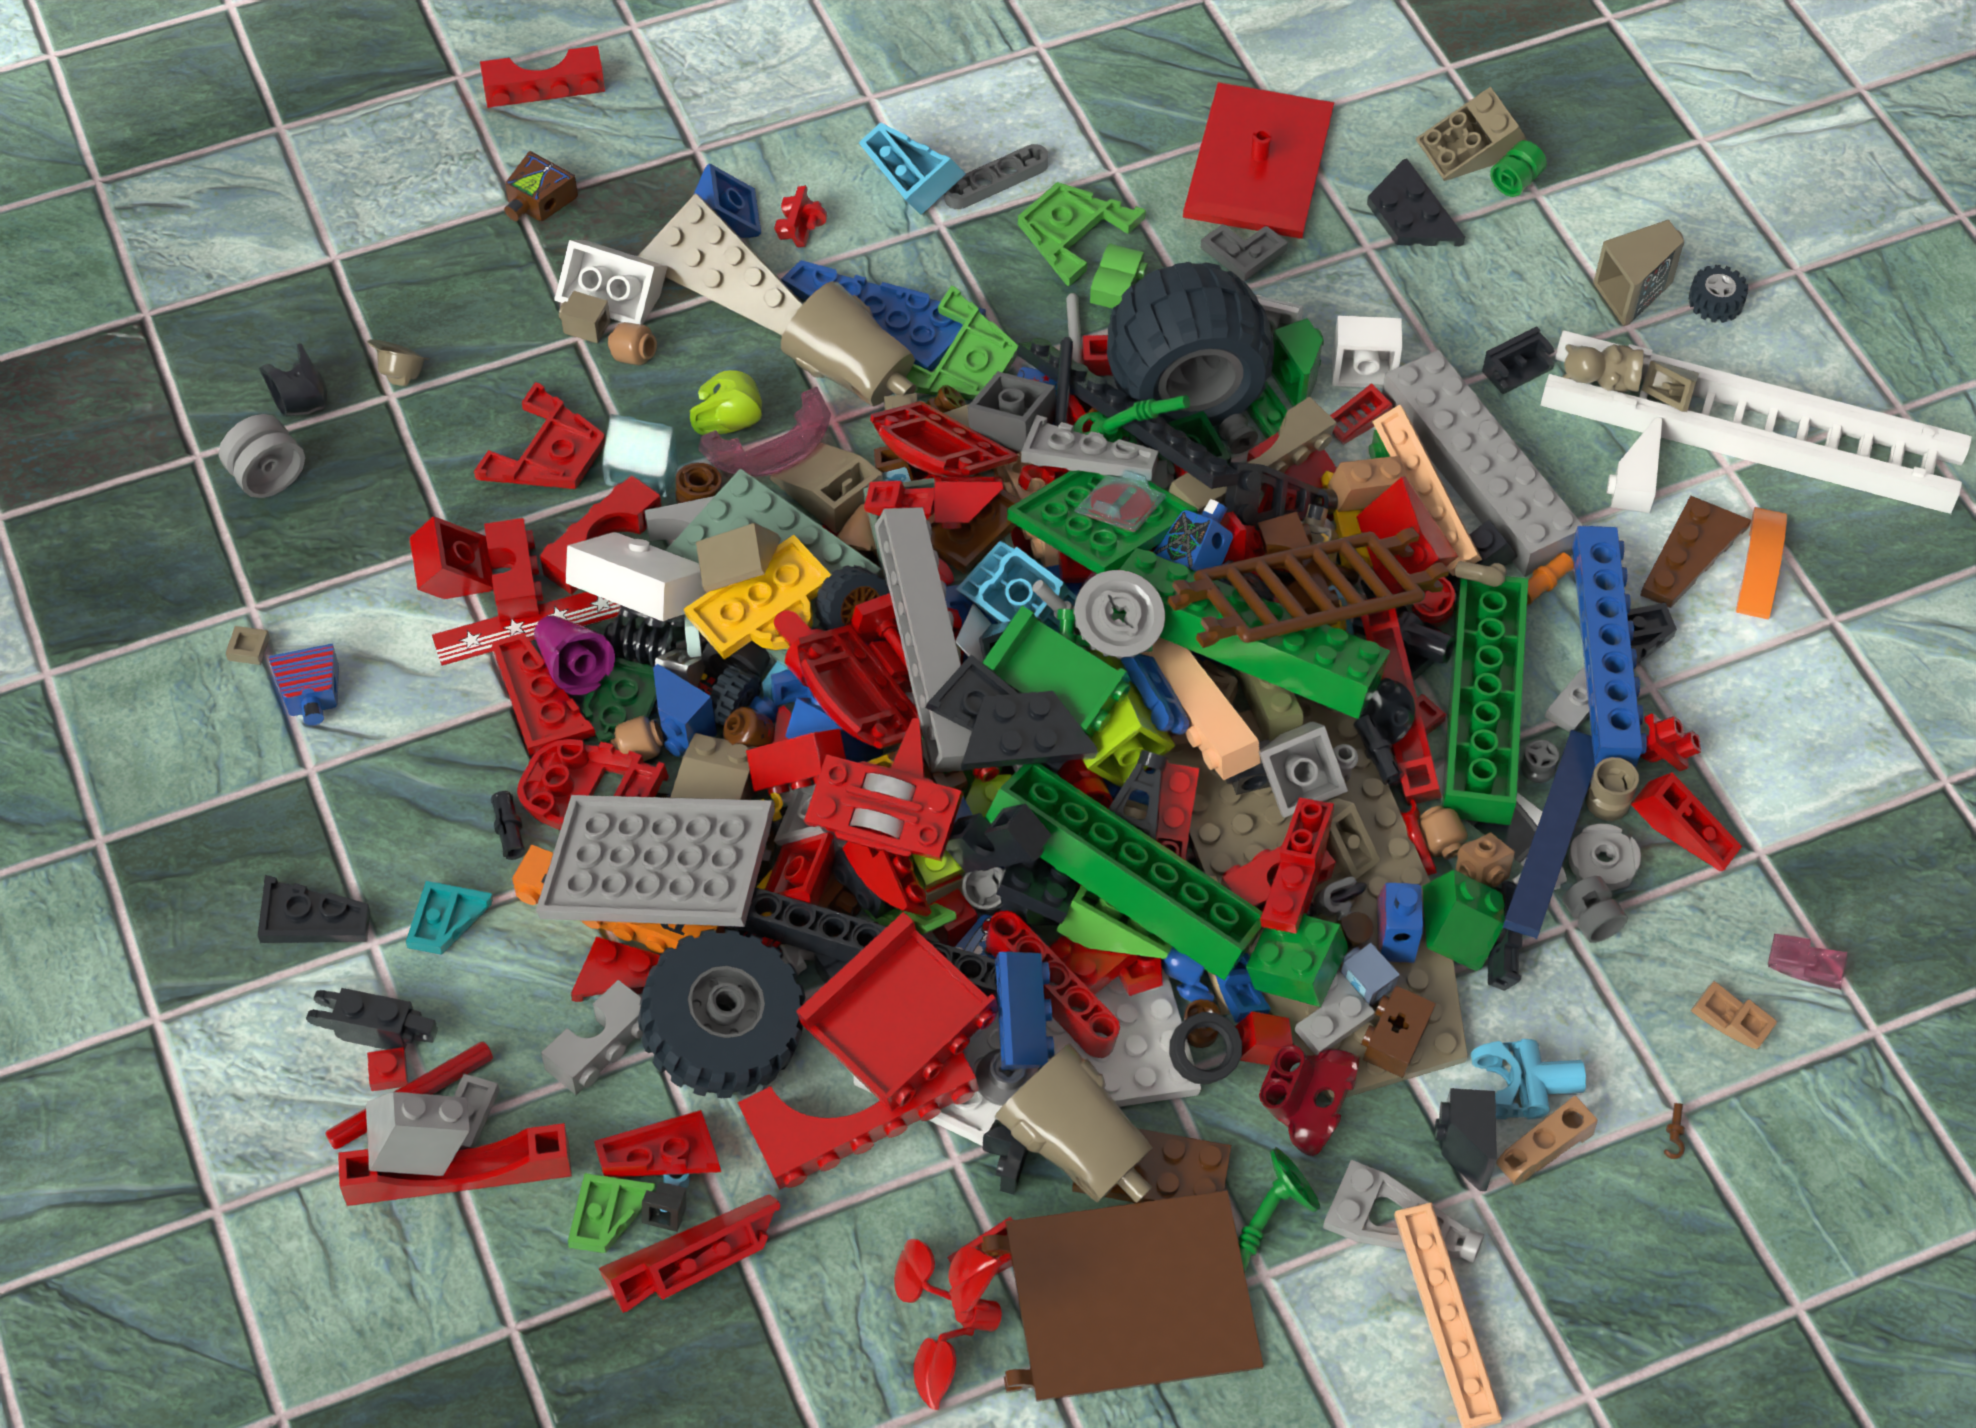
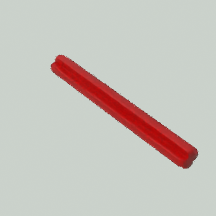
[325,1041,493,1149]

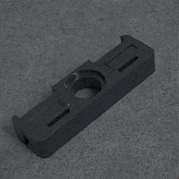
[1488,880,1523,991]

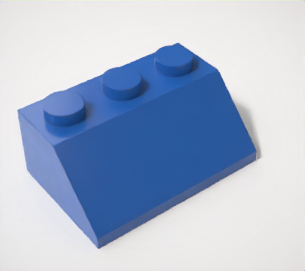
[995,952,1054,1070]

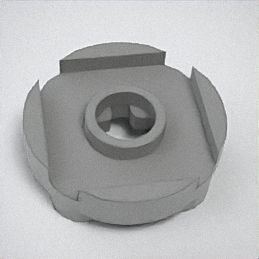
[1568,824,1641,891]

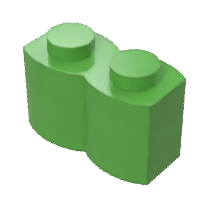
[1090,243,1148,309]

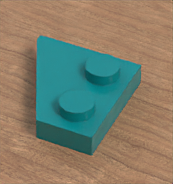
[406,881,493,955]

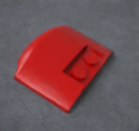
[870,401,1019,477]
[795,625,923,749]

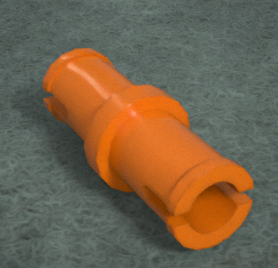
[1527,552,1574,605]

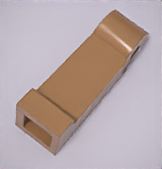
[1496,1095,1598,1185]

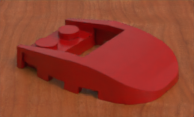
[517,739,669,830]

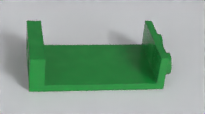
[982,605,1131,738]

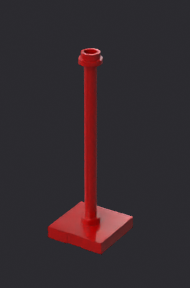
[851,593,1000,783]

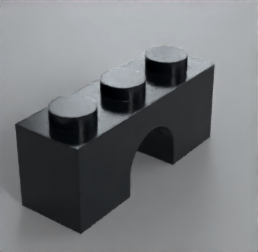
[946,803,1051,873]

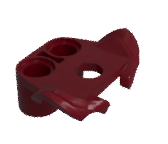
[1259,1045,1360,1156]

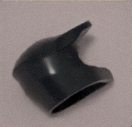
[259,343,327,417]

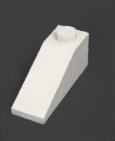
[1606,417,1662,513]

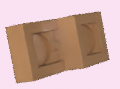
[1690,981,1777,1050]

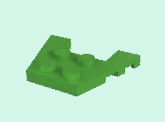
[1018,182,1146,286]
[905,285,1018,400]

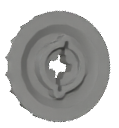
[1073,570,1165,659]

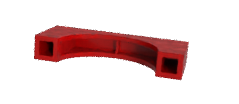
[737,1052,979,1190]

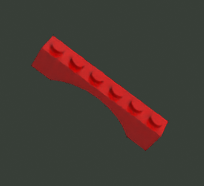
[1361,597,1442,806]
[338,1123,572,1206]

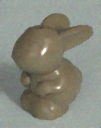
[1562,344,1644,393]

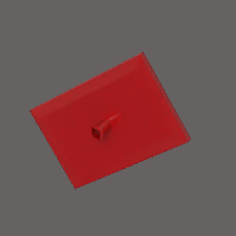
[1183,82,1334,239]

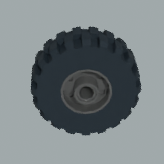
[638,929,806,1098]

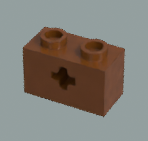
[1361,985,1436,1078]

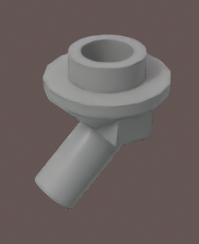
[779,944,816,975]

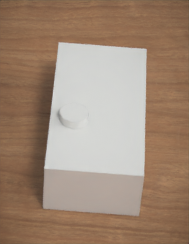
[566,532,708,621]

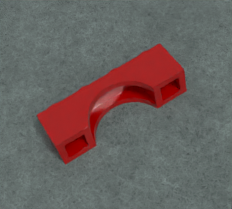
[480,45,605,108]
[540,475,662,595]

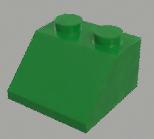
[1271,318,1324,407]
[1422,870,1505,971]

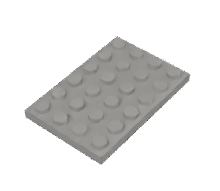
[536,795,775,927]

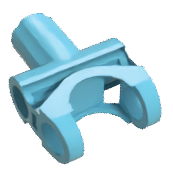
[1471,1039,1586,1120]

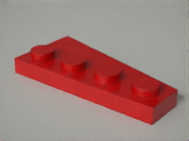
[491,633,595,755]

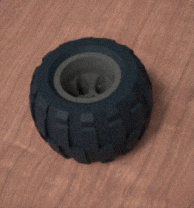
[1107,262,1273,427]

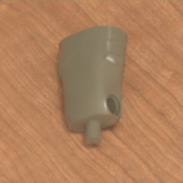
[781,281,916,407]
[995,1044,1153,1203]

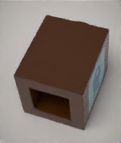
[874,446,916,482]

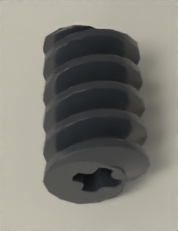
[603,614,676,667]

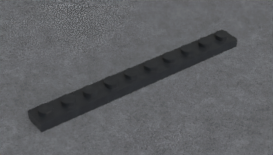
[1016,338,1240,489]

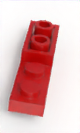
[1157,763,1199,860]
[1260,797,1334,934]
[842,842,932,917]

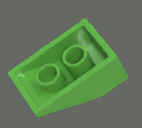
[1056,885,1172,959]

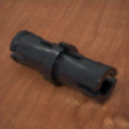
[1353,714,1404,785]
[491,791,525,860]

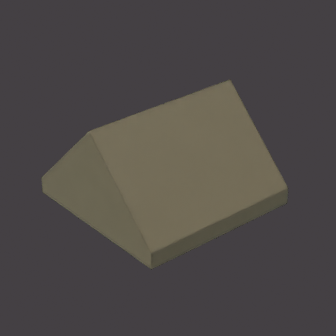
[696,523,781,592]

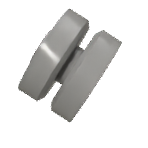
[218,414,305,498]

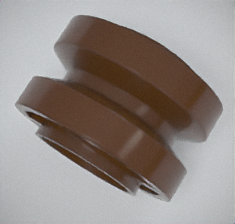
[675,463,722,503]

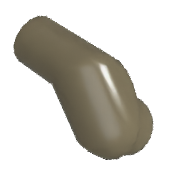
[1455,561,1507,587]

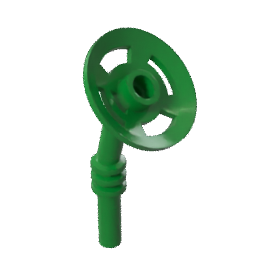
[1074,395,1190,444]
[1238,1147,1320,1273]

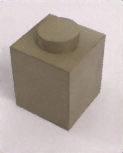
[559,291,611,344]

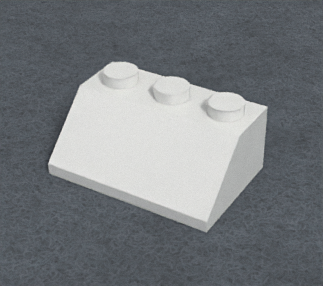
[555,240,668,325]

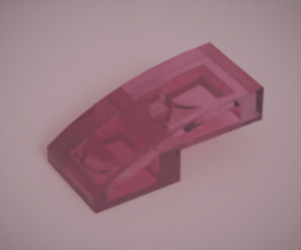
[1768,933,1847,990]

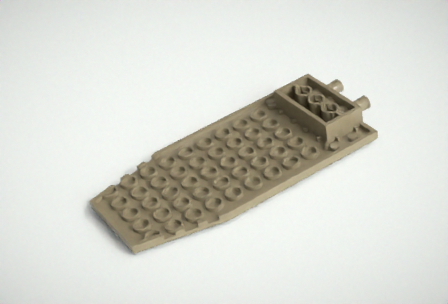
[1163,696,1468,1102]

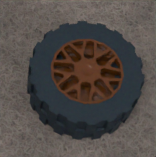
[815,565,890,631]

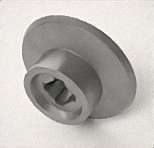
[975,1048,1039,1106]

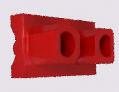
[774,185,828,248]
[1640,713,1701,771]

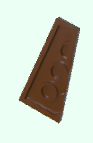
[1640,495,1751,608]

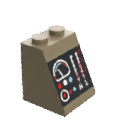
[1593,219,1684,326]

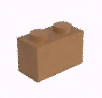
[1328,456,1410,512]

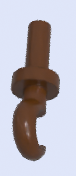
[1664,1103,1685,1159]

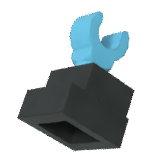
[642,1174,689,1232]

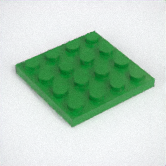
[1007,470,1198,574]

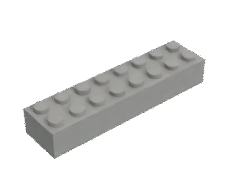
[1382,350,1583,577]

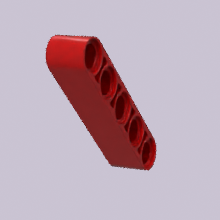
[986,911,1120,1058]

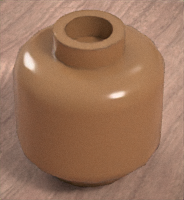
[608,322,657,366]
[611,715,664,761]
[1418,805,1468,860]

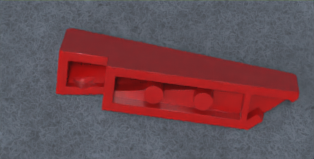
[599,1195,781,1313]

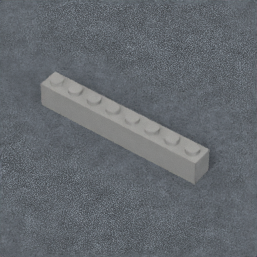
[874,507,972,773]

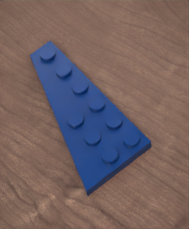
[781,260,986,372]

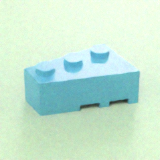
[859,122,966,215]

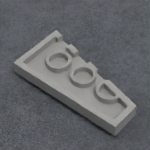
[1021,415,1159,481]

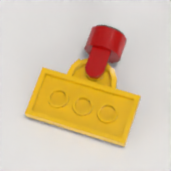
[684,535,831,687]

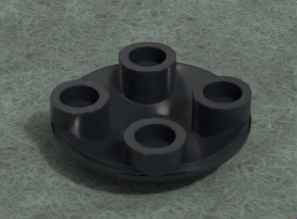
[1359,678,1415,745]

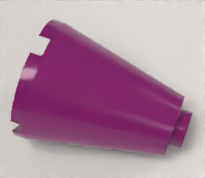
[534,615,615,695]

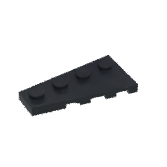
[925,654,1067,774]

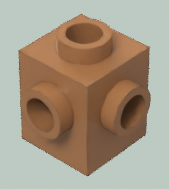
[1455,832,1515,887]

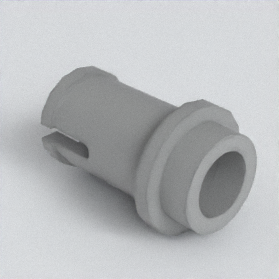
[1333,744,1358,782]

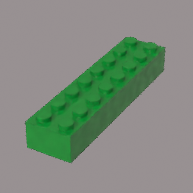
[1112,547,1390,719]
[1442,576,1528,825]
[985,763,1263,981]

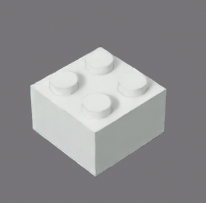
[1332,316,1402,388]

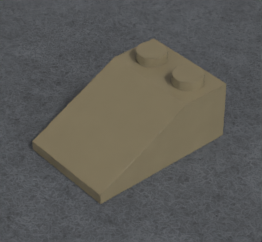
[670,733,757,800]

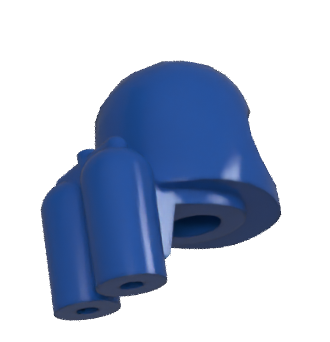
[1161,946,1214,1002]

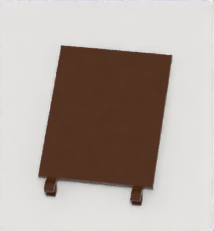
[981,1190,1264,1402]

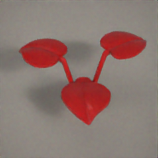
[894,1239,1002,1410]

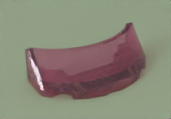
[698,387,831,477]

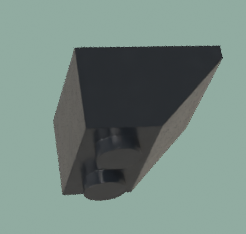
[1435,1088,1497,1191]

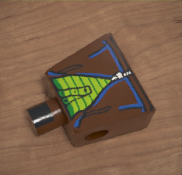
[504,151,578,221]

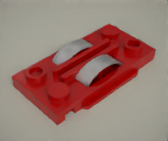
[804,754,964,862]

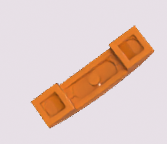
[1736,507,1787,620]

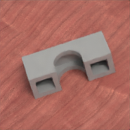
[541,980,643,1095]

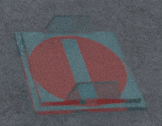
[1075,469,1166,532]

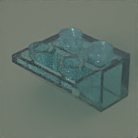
[602,414,679,497]

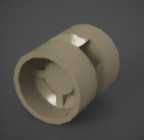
[1586,757,1639,821]

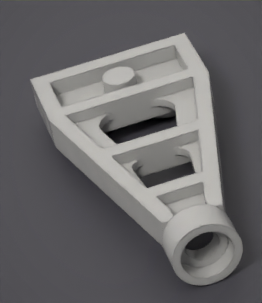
[1323,1160,1484,1263]

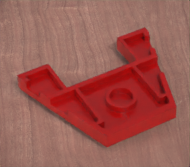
[474,382,607,489]

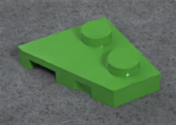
[567,1173,656,1253]

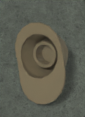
[367,339,430,386]

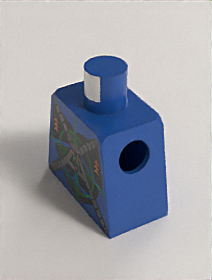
[1153,499,1233,571]

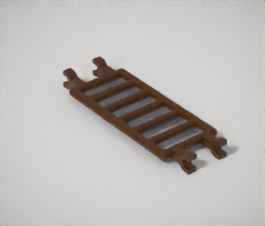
[1167,527,1449,648]

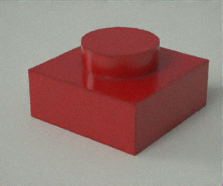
[367,1047,408,1091]

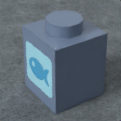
[1341,943,1400,1006]

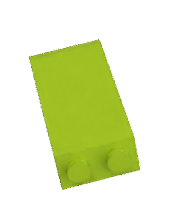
[1083,649,1175,788]

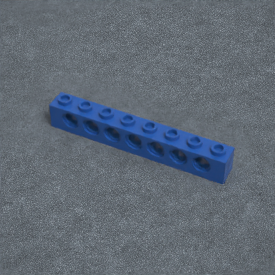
[1572,526,1647,767]

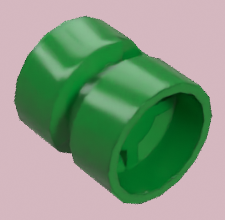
[1490,140,1547,197]

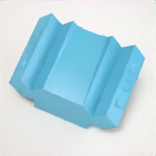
[956,541,1077,633]

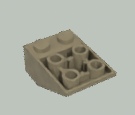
[1415,86,1527,181]
[770,441,883,534]

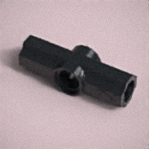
[1352,611,1456,664]

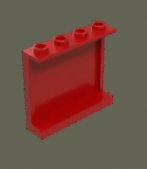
[796,912,998,1112]

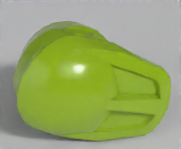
[690,370,762,435]

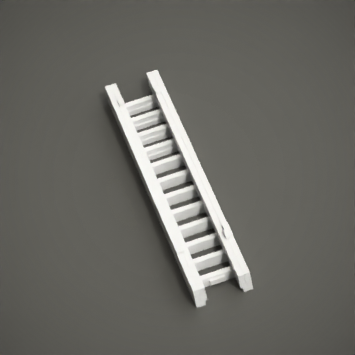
[1540,330,1972,514]

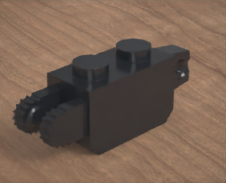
[306,988,438,1050]

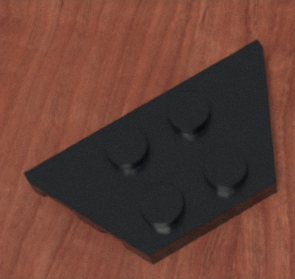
[1367,158,1465,247]
[961,691,1098,770]

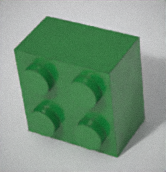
[1246,915,1348,1007]

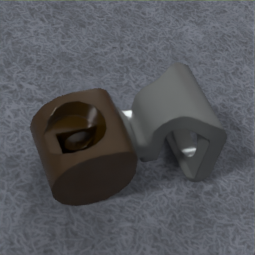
[1314,877,1374,949]

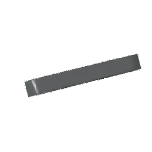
[944,144,1048,209]

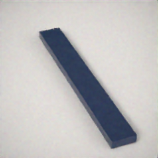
[1503,730,1595,939]

